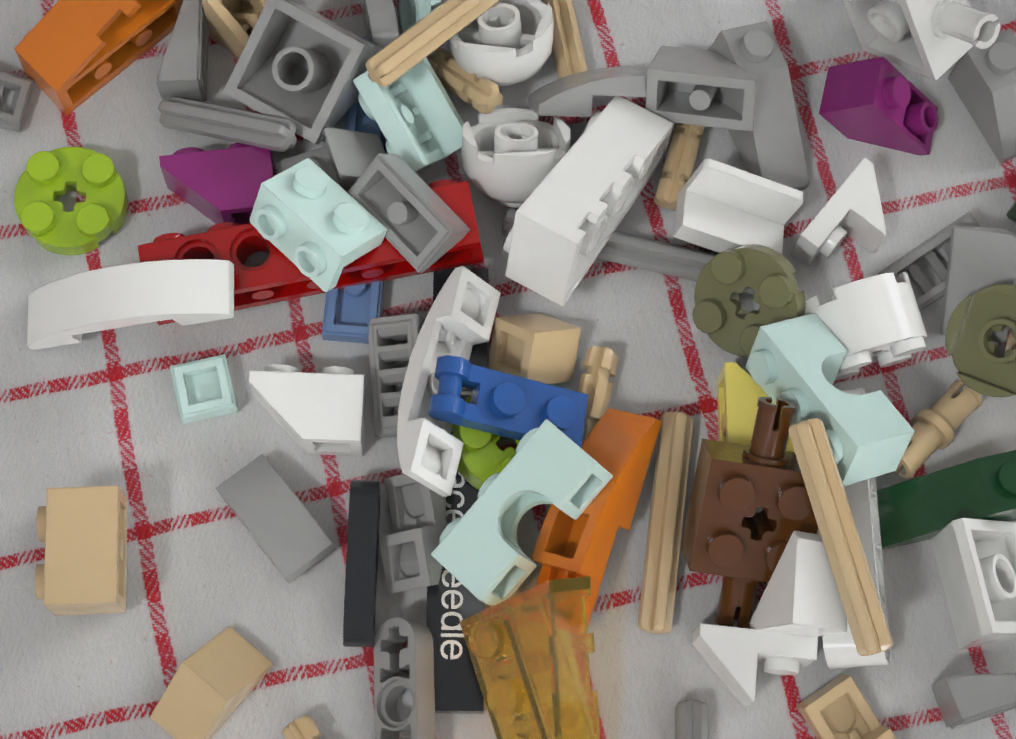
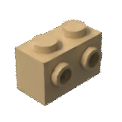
[34,485,128,616]

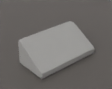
[347,153,470,273]
[940,226,1016,343]

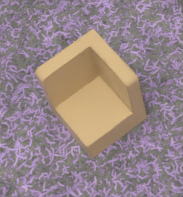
[487,313,581,384]

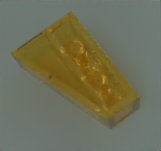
[459,576,600,739]

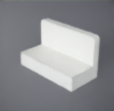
[673,159,803,254]

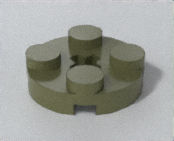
[692,244,806,357]
[945,284,1016,398]

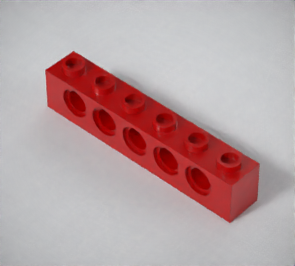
[138,179,484,325]

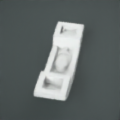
[27,259,234,350]
[397,266,501,497]

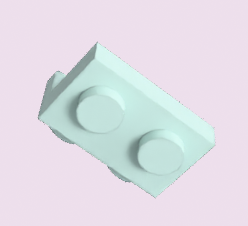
[353,57,464,173]
[250,158,388,292]

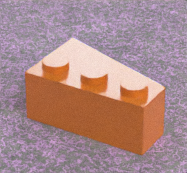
[14,0,183,116]

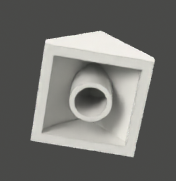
[931,518,1016,650]

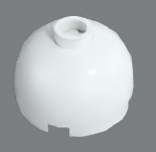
[448,0,554,86]
[462,108,571,208]

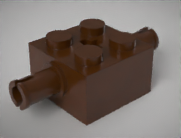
[681,397,818,629]

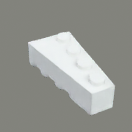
[503,96,674,307]

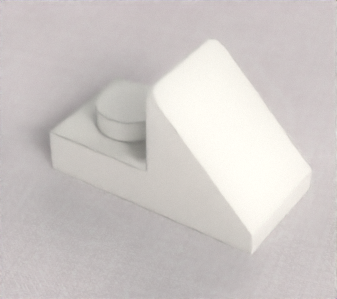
[791,157,886,268]
[691,623,818,707]

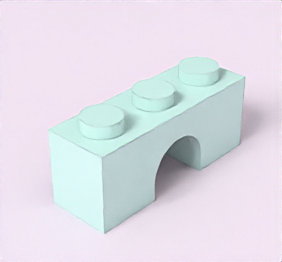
[745,313,915,487]
[431,419,613,610]

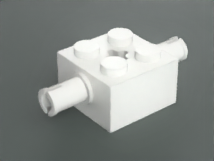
[843,0,1000,81]

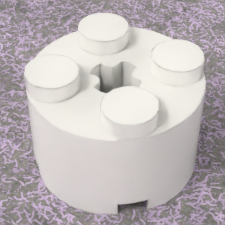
[805,272,928,381]

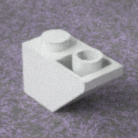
[249,364,366,456]

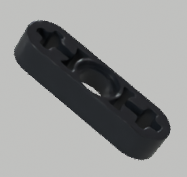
[343,480,381,647]

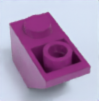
[819,56,938,156]
[159,143,275,225]

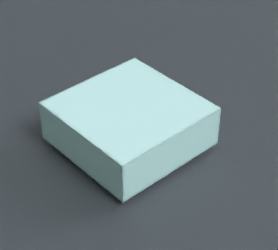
[170,354,238,424]

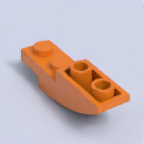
[525,408,662,638]

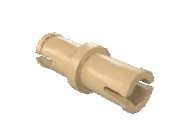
[893,380,983,480]

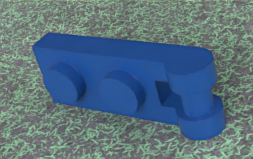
[428,355,588,448]

